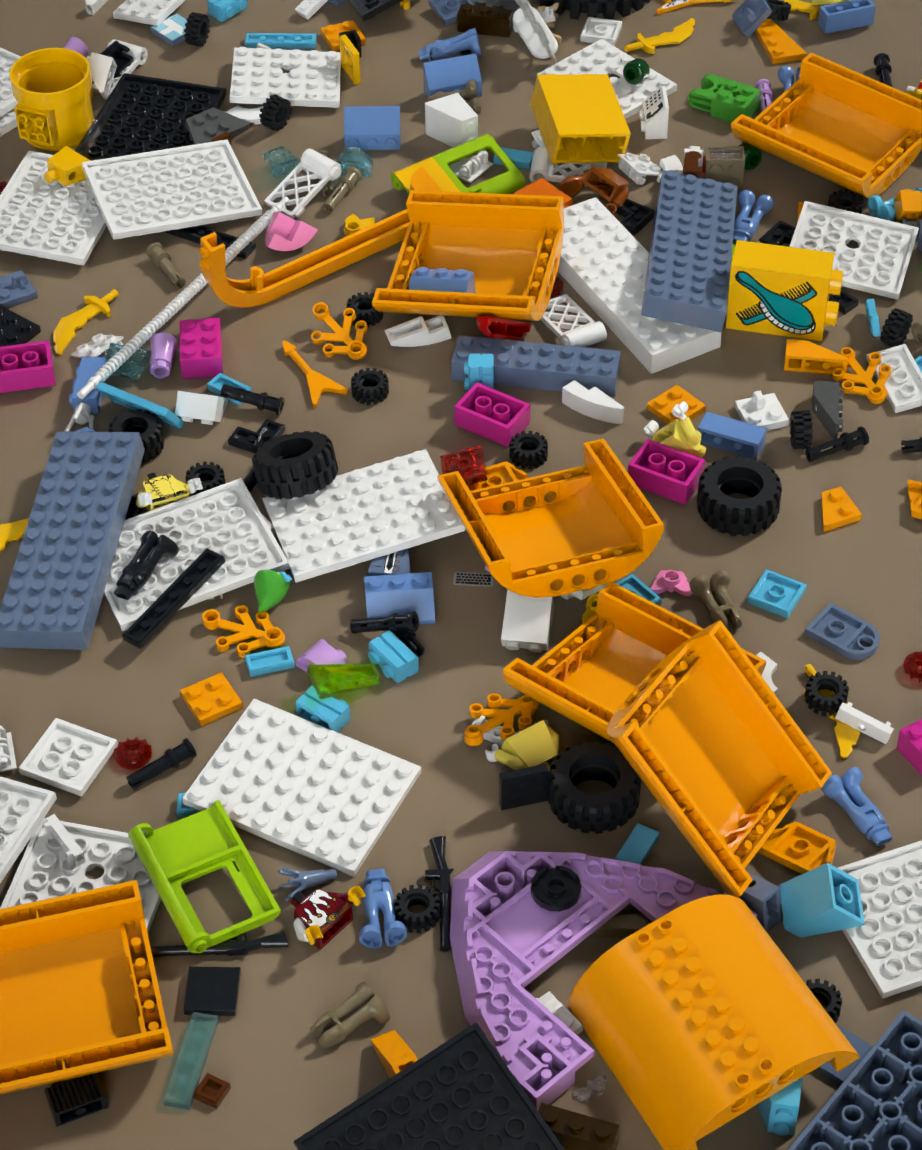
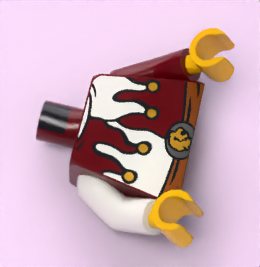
[290,885,366,950]

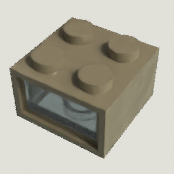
[704,146,745,191]

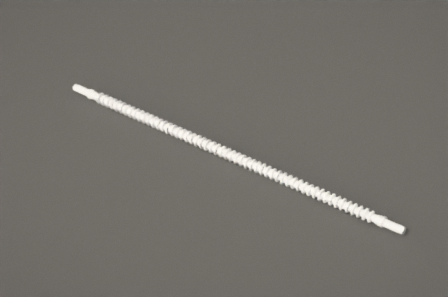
[77,197,290,399]

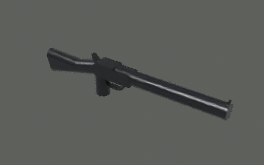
[425,836,454,952]
[151,932,288,957]

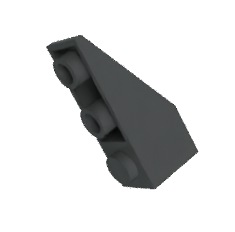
[812,381,843,440]

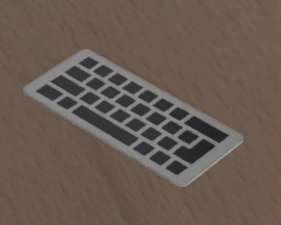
[453,572,494,586]

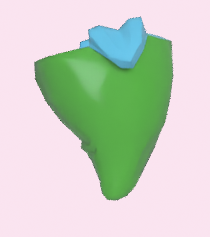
[254,570,292,613]

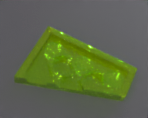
[307,664,381,700]

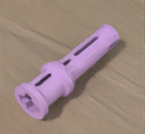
[755,79,773,112]

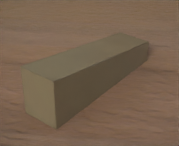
[589,913,650,938]

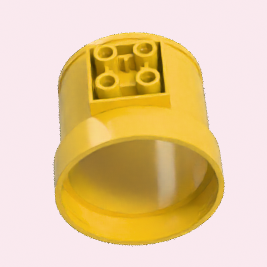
[9,48,94,151]

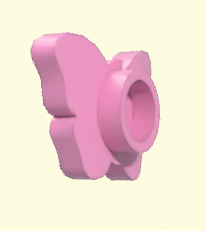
[650,570,692,597]

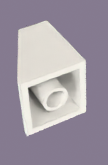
[425,93,478,147]
[501,589,555,653]

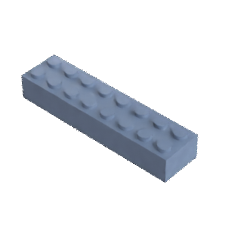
[451,335,621,397]

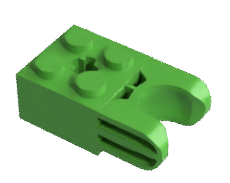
[688,74,761,123]

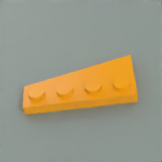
[755,18,807,64]

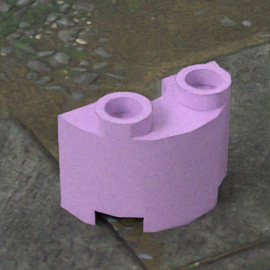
[295,639,348,687]

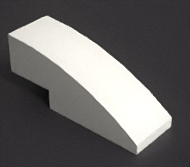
[384,315,452,347]
[562,380,624,424]

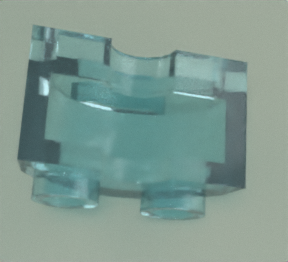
[262,146,301,178]
[336,147,373,177]
[106,343,151,380]

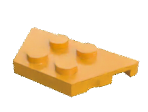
[466,461,527,491]
[758,821,836,874]

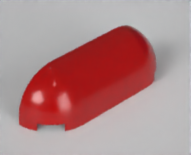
[476,316,531,341]

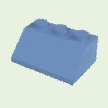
[423,54,482,98]
[344,106,401,150]
[409,267,475,293]
[364,572,435,626]

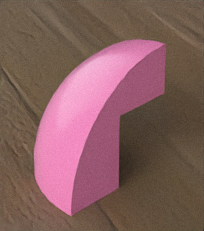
[265,212,318,251]

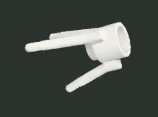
[65,402,95,431]

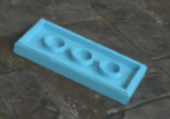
[96,381,184,429]

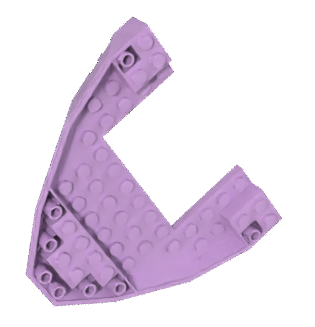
[450,851,757,1110]

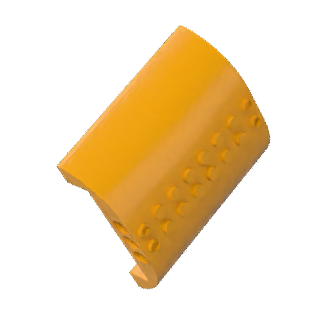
[731,53,922,198]
[372,190,564,321]
[437,438,664,598]
[502,582,766,743]
[607,620,832,897]
[0,880,173,1095]
[568,894,860,1150]

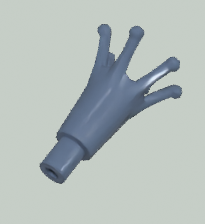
[278,866,337,902]

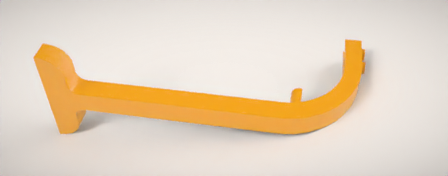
[199,167,442,308]

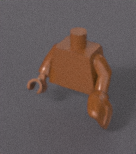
[558,166,630,217]

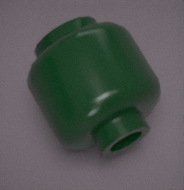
[623,58,650,85]
[734,143,762,170]

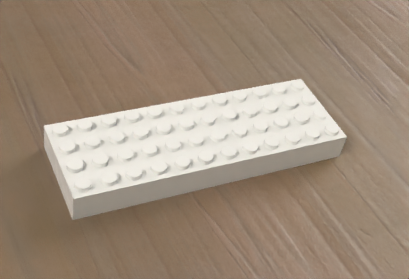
[558,197,722,374]

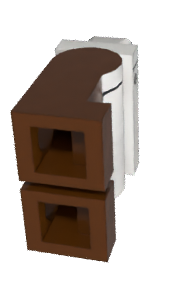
[683,146,704,178]

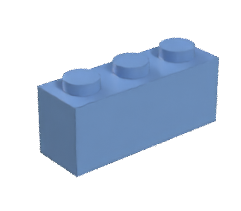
[818,0,876,34]
[69,357,107,414]
[698,412,767,460]

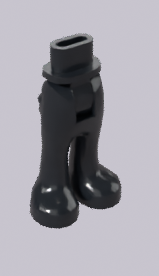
[114,531,179,600]

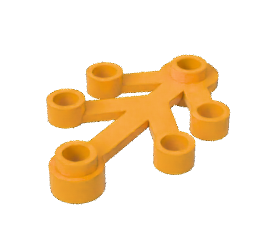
[311,302,368,360]
[832,347,891,404]
[202,605,285,658]
[464,693,539,746]

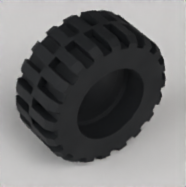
[252,431,338,499]
[697,456,782,536]
[548,740,641,834]

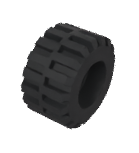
[108,410,164,463]

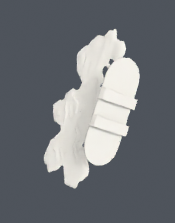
[512,0,558,62]

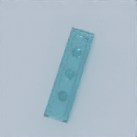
[164,1012,219,1110]

